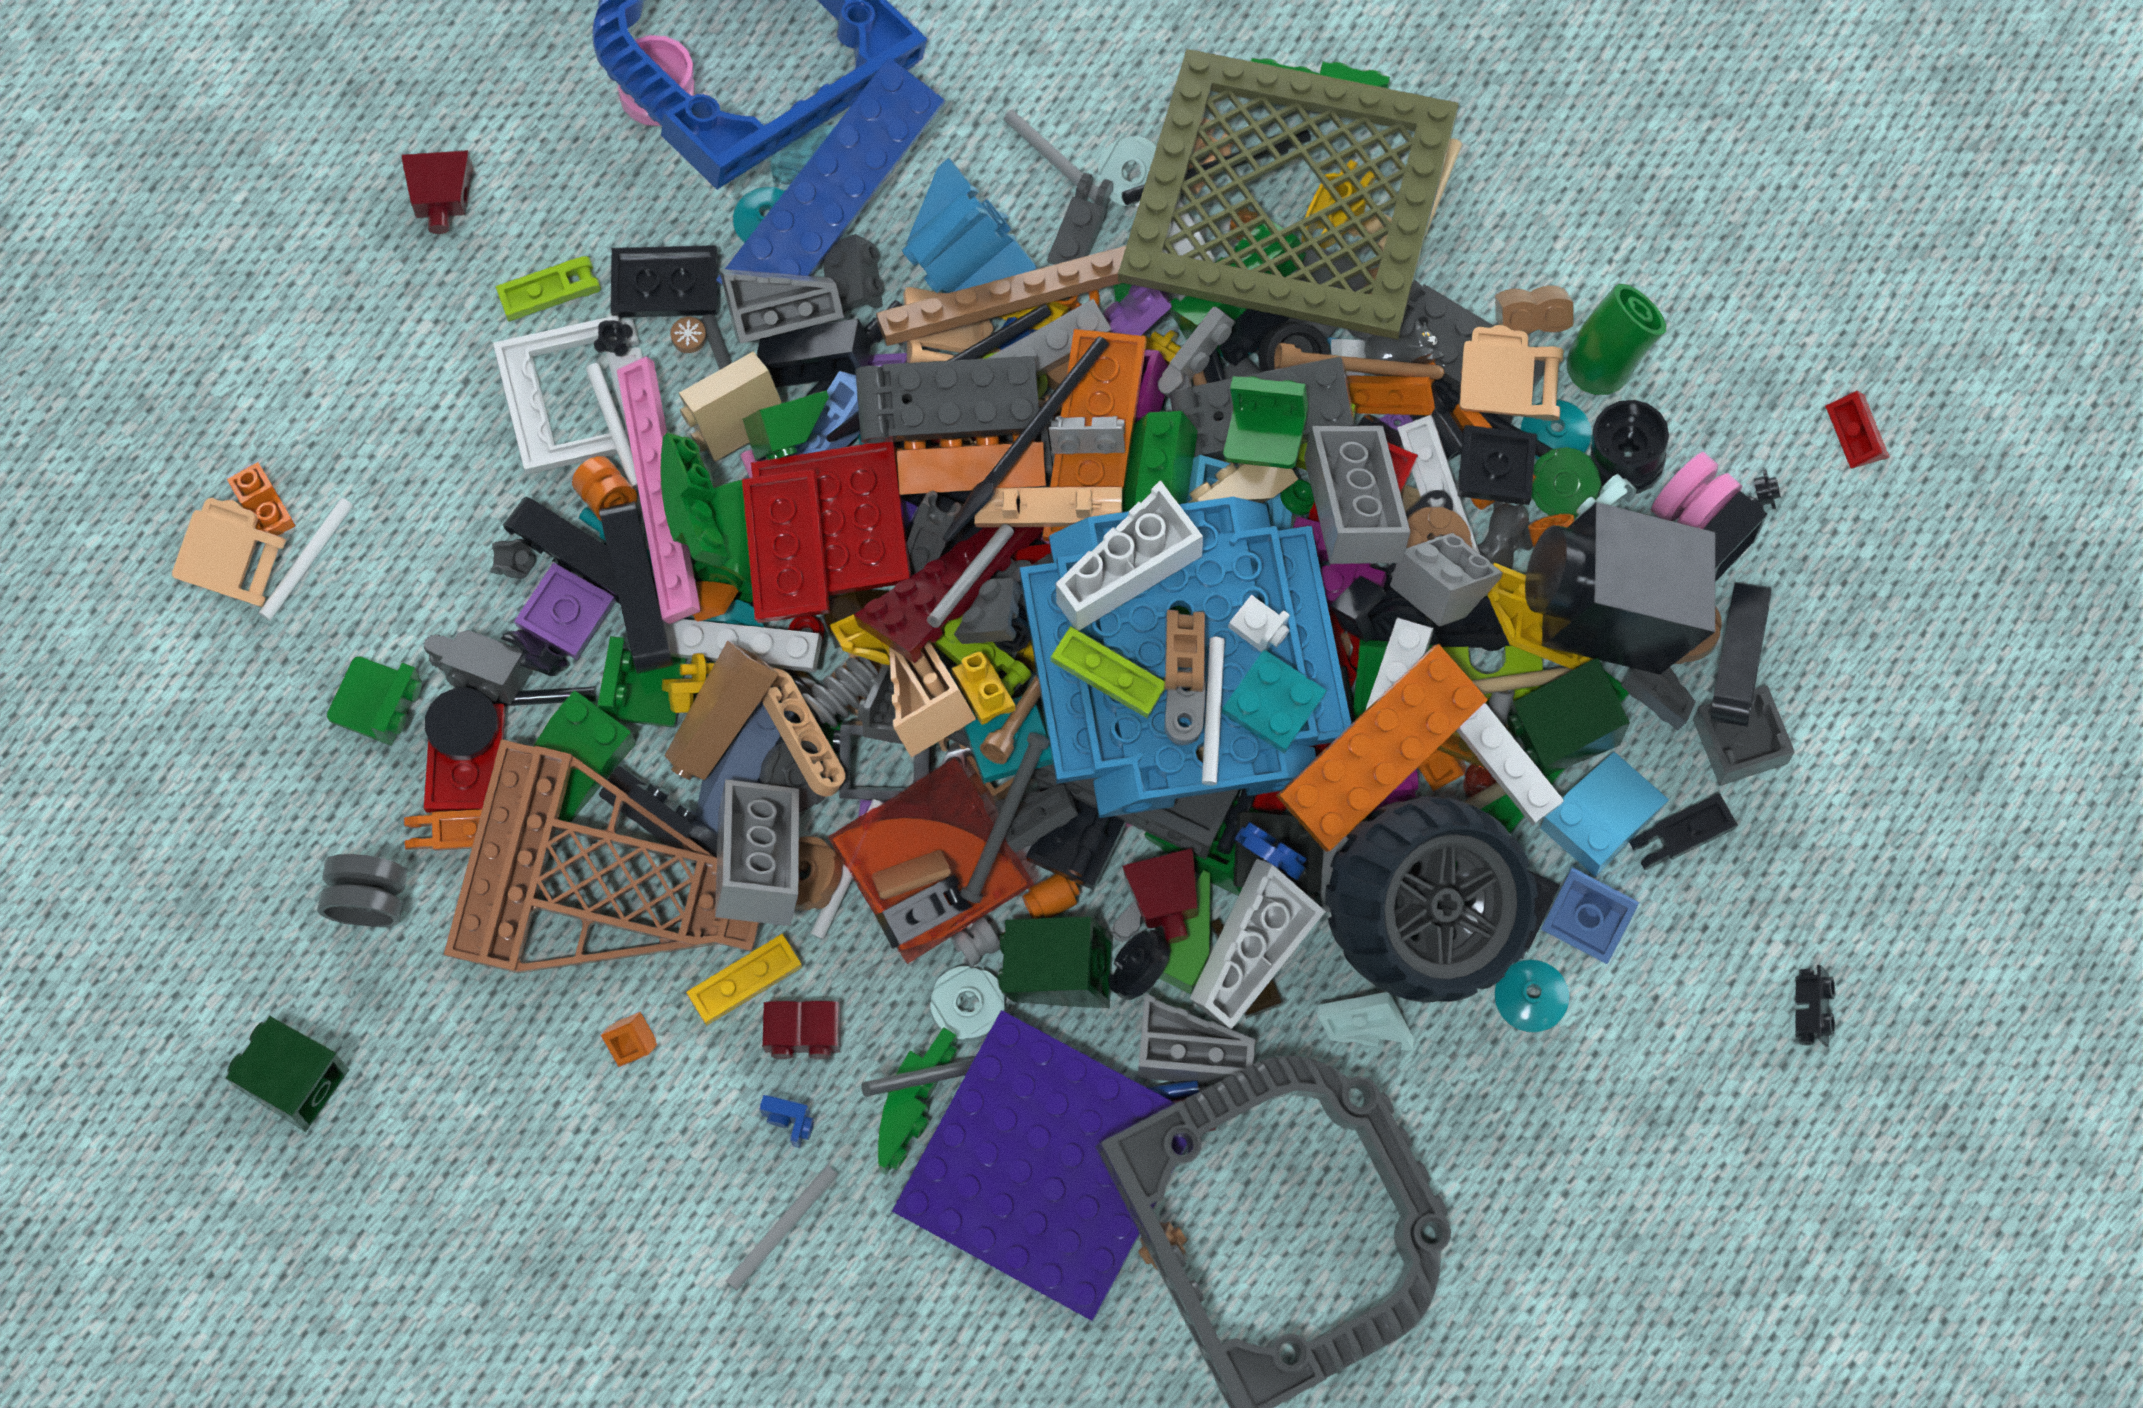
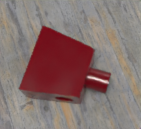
[401,150,473,234]
[1122,848,1198,943]

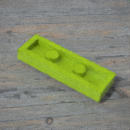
[1050,626,1165,718]

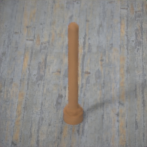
[1274,343,1444,380]
[980,675,1041,764]

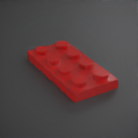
[742,469,830,623]

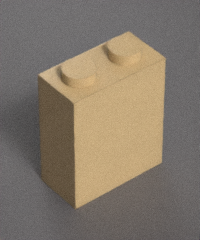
[679,351,782,462]

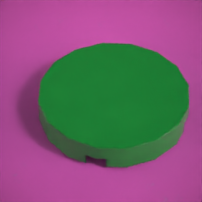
[1531,447,1602,518]

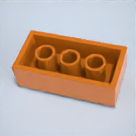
[897,434,1046,495]

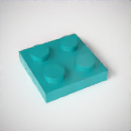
[1221,650,1327,754]

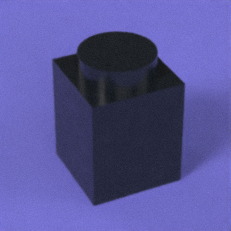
[1525,502,1715,675]

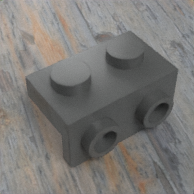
[823,234,883,313]
[857,664,903,744]

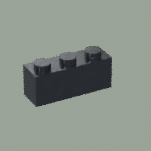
[757,318,872,388]

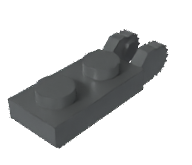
[1047,172,1113,265]

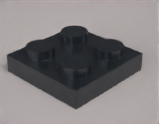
[1457,425,1537,505]

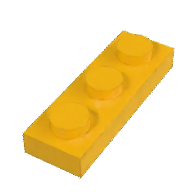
[686,934,803,1026]

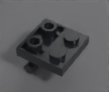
[1026,799,1126,890]

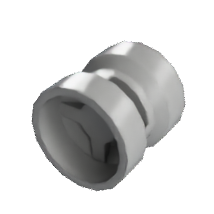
[950,917,1000,968]

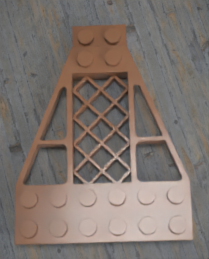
[444,739,760,974]

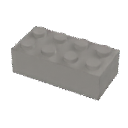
[1304,426,1411,564]
[715,779,799,926]

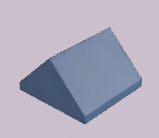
[1541,868,1639,964]

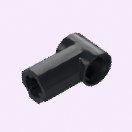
[1410,385,1464,461]

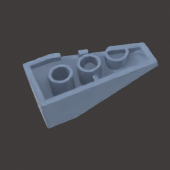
[696,701,796,834]

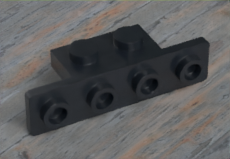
[1438,596,1512,651]
[599,766,718,865]

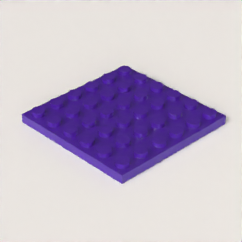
[892,1010,1188,1321]

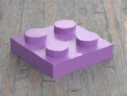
[1103,285,1172,336]
[514,563,616,660]

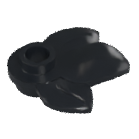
[501,630,567,676]

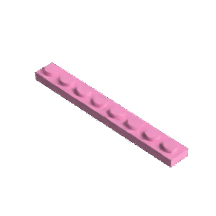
[617,356,700,624]

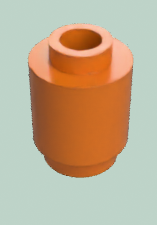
[1022,874,1080,919]

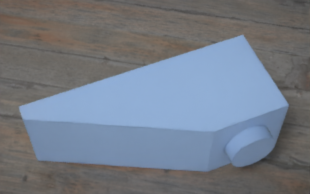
[790,371,860,456]

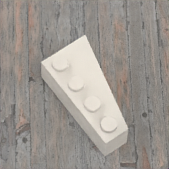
[1056,480,1203,631]
[1190,859,1326,1029]

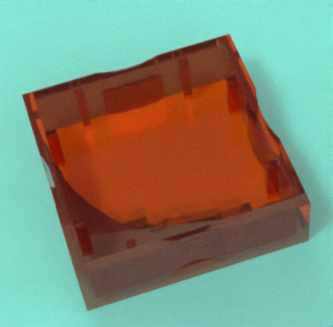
[827,758,1034,965]

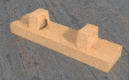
[975,487,1123,527]

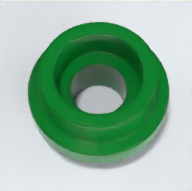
[1280,480,1315,515]

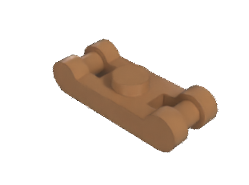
[1164,610,1205,692]

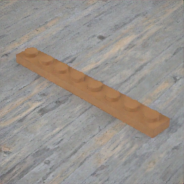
[876,246,1126,346]

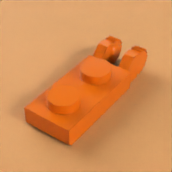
[404,809,482,851]

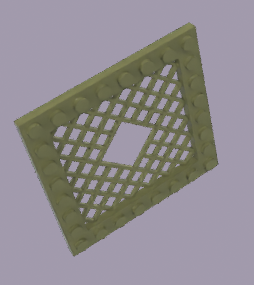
[1118,49,1459,340]

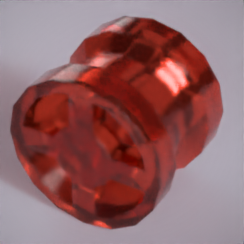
[1463,760,1497,798]

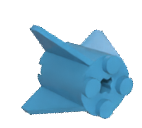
[902,158,1038,294]

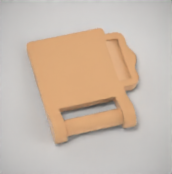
[903,287,993,363]
[1459,325,1564,421]
[172,498,286,607]

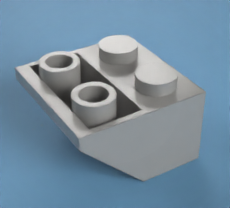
[1390,533,1503,626]

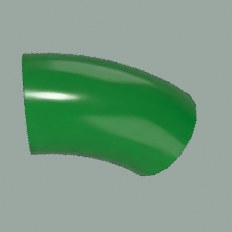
[1566,284,1667,395]
[693,480,753,603]

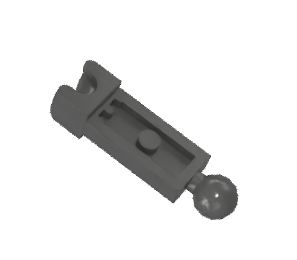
[907,491,962,576]

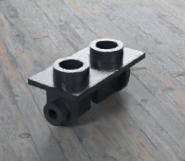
[1795,965,1835,1047]

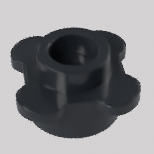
[593,320,633,357]
[1754,469,1781,509]

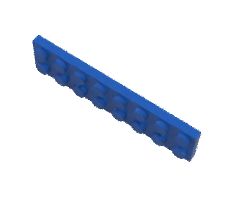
[716,57,946,285]

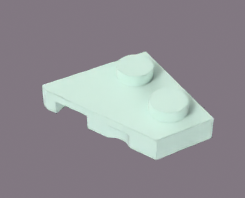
[1317,992,1414,1051]

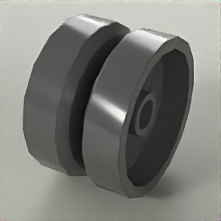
[317,854,407,927]

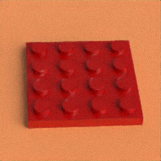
[751,442,911,596]

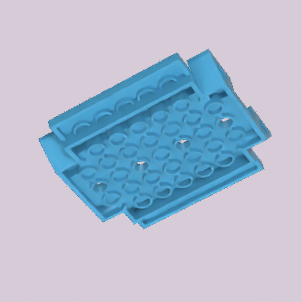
[1019,497,1351,818]

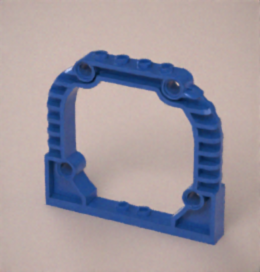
[592,0,927,190]

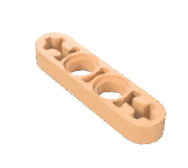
[761,668,845,797]

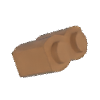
[1495,285,1574,334]

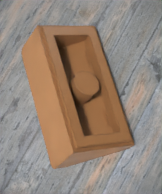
[872,851,951,901]

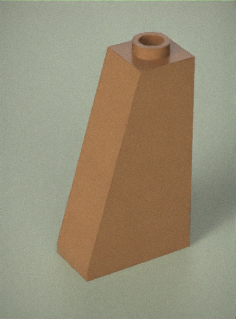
[664,640,778,781]

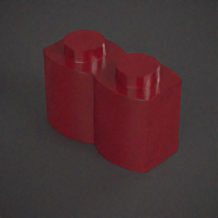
[762,1001,841,1059]

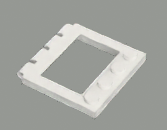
[493,315,643,475]

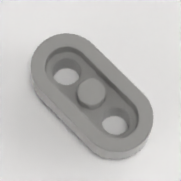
[1164,669,1206,745]

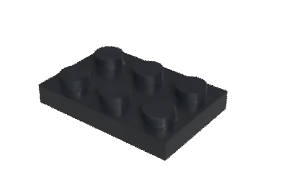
[610,245,718,318]

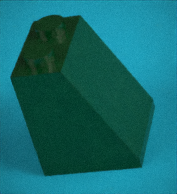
[1507,658,1630,776]
[997,917,1113,1009]
[226,1016,349,1133]

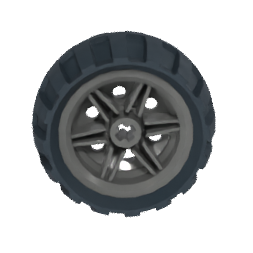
[1325,797,1538,1003]

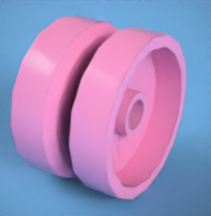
[618,35,695,126]
[1651,452,1743,529]

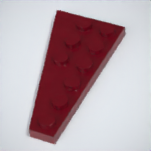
[854,503,1044,664]

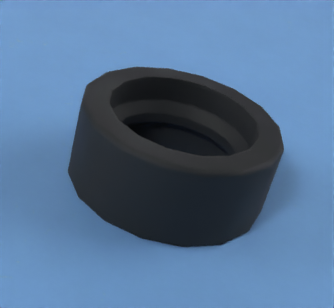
[1258,321,1330,372]

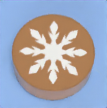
[670,317,707,353]

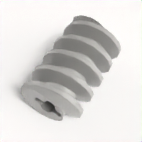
[802,656,878,728]

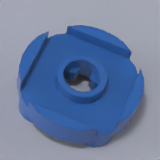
[1234,822,1307,880]

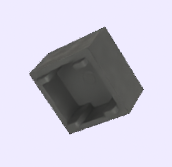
[1693,685,1795,786]

